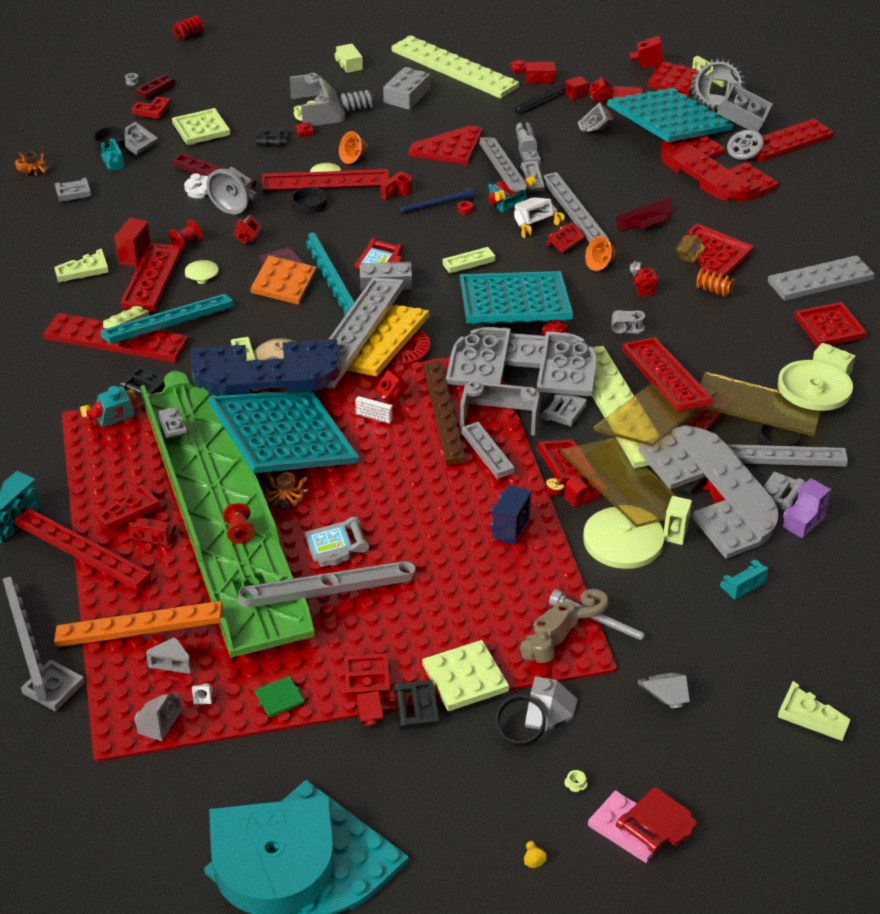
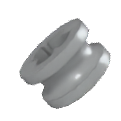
[125,73,139,86]

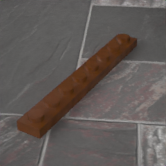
[423,362,465,465]

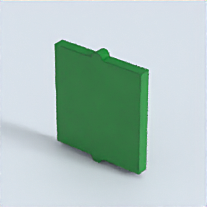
[254,676,305,718]

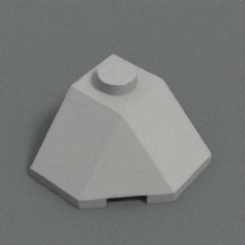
[578,102,614,132]
[638,672,690,708]
[525,676,578,731]
[135,693,183,741]

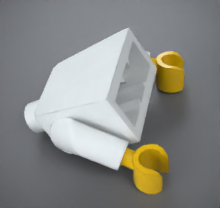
[514,198,564,238]

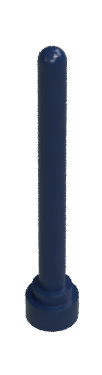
[400,187,474,213]

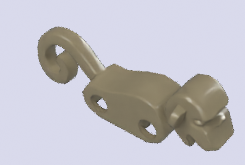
[520,589,609,663]

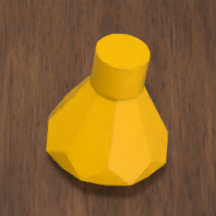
[524,841,546,868]

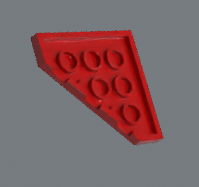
[408,126,483,165]
[688,223,754,279]

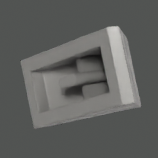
[146,637,192,674]

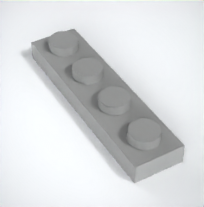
[462,422,514,479]

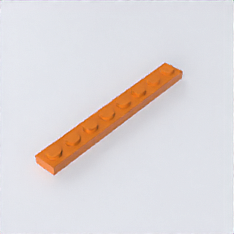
[54,601,223,647]

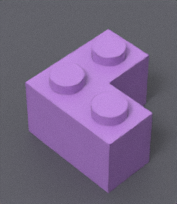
[783,478,831,538]

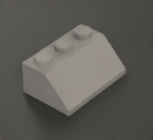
[360,261,412,291]

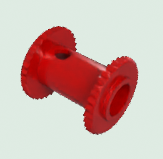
[169,220,202,251]
[222,503,255,544]

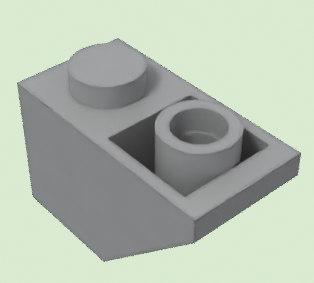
[159,407,187,440]

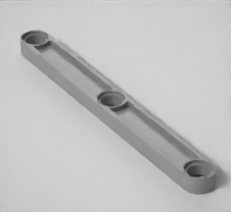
[238,562,415,607]

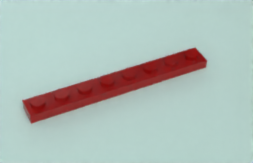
[262,169,389,191]
[15,508,151,590]

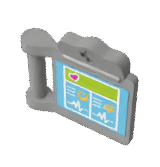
[305,517,369,567]

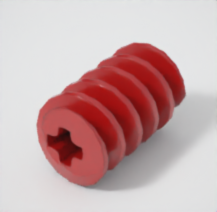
[172,15,204,40]

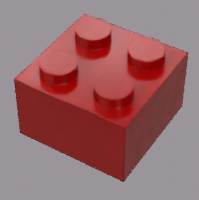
[114,218,151,267]

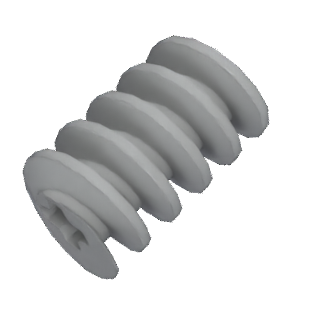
[341,90,373,112]

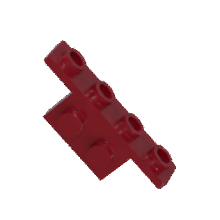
[616,198,673,231]

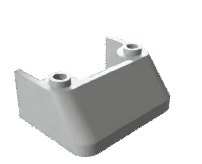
[290,73,345,126]
[460,381,541,436]

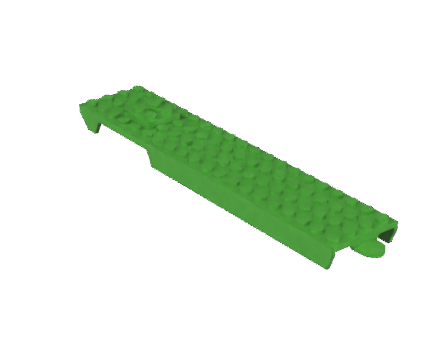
[141,371,315,658]

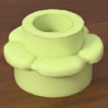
[565,770,587,792]

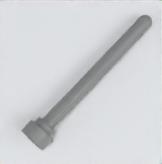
[549,589,645,640]

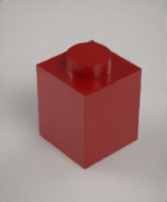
[565,76,589,100]
[355,691,383,726]

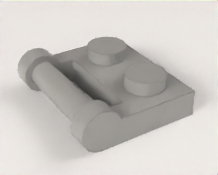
[54,178,91,202]
[541,393,587,426]
[763,472,806,511]

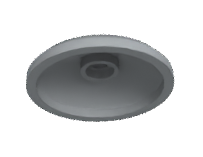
[206,169,249,214]

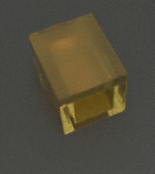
[675,235,705,263]

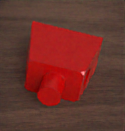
[629,36,663,68]

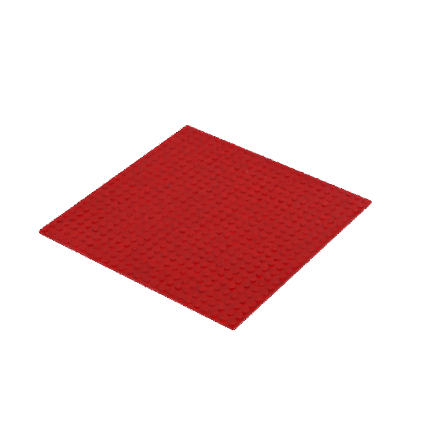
[62,357,617,762]

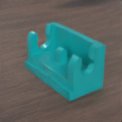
[101,139,124,172]
[720,560,768,600]

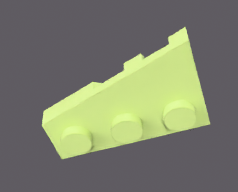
[778,681,851,741]

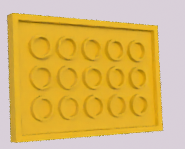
[347,305,430,376]

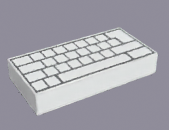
[355,396,393,423]

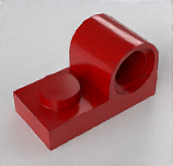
[381,171,412,200]
[564,476,608,508]

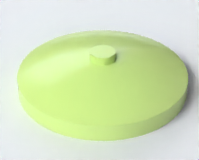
[778,360,853,411]
[583,506,664,569]

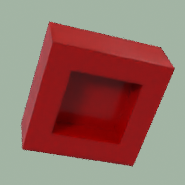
[510,60,526,74]
[295,122,314,138]

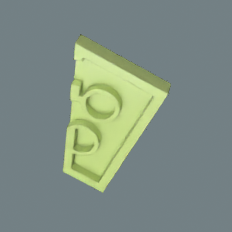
[54,248,109,282]

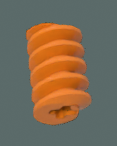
[697,268,736,298]

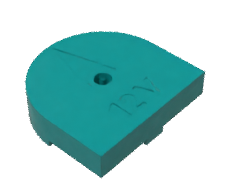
[209,796,334,914]

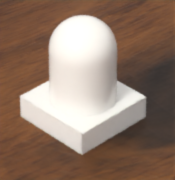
[192,684,213,704]

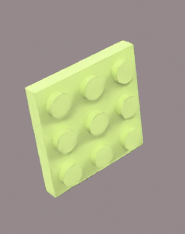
[172,108,230,145]
[422,640,509,711]

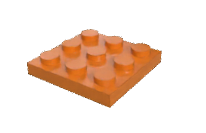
[251,255,316,305]

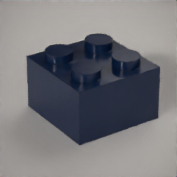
[490,484,531,545]

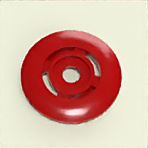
[387,329,430,366]

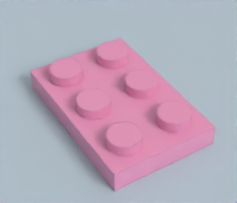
[588,790,657,863]

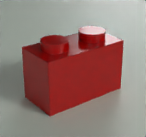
[525,62,556,84]

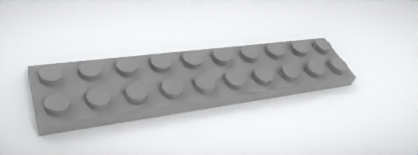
[326,277,405,388]

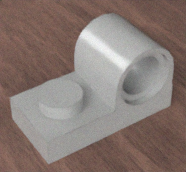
[520,160,545,192]

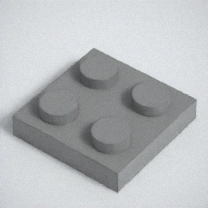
[21,660,85,711]

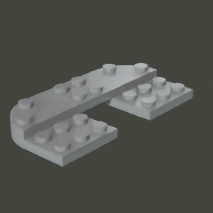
[446,327,596,396]
[638,426,778,559]

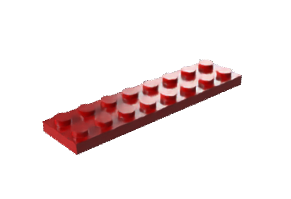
[43,313,189,363]
[622,337,713,412]

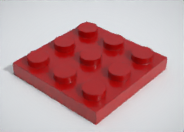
[647,62,704,96]
[794,302,867,348]

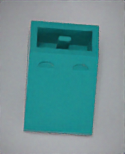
[0,471,41,543]

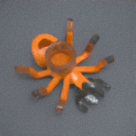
[15,149,55,176]
[260,472,308,512]

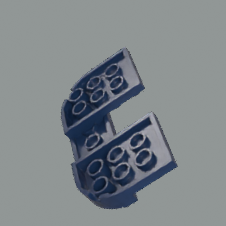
[191,339,340,396]

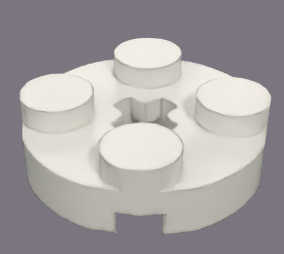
[184,174,208,198]

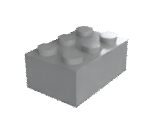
[383,67,430,110]
[717,83,773,132]

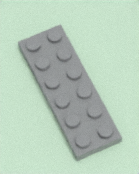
[768,255,875,301]

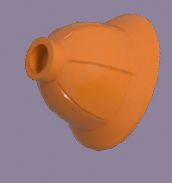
[339,131,368,164]
[585,236,617,271]

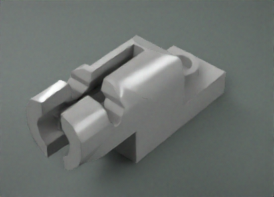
[516,122,540,164]

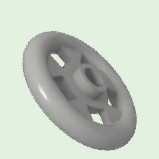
[727,130,764,160]

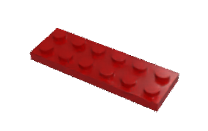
[748,118,834,162]
[120,243,182,311]

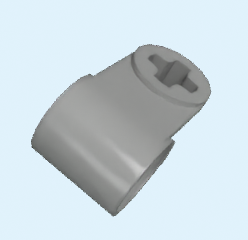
[611,310,645,334]

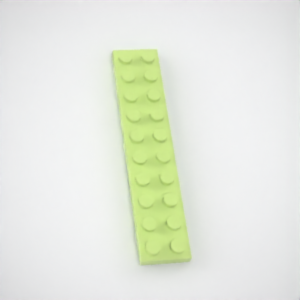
[392,36,519,98]
[592,346,660,468]

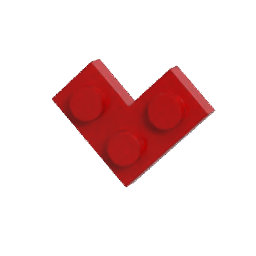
[131,97,171,119]

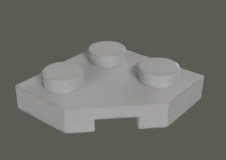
[124,122,158,155]

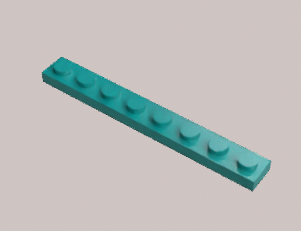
[306,232,354,315]
[101,294,233,344]

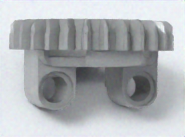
[691,58,746,112]

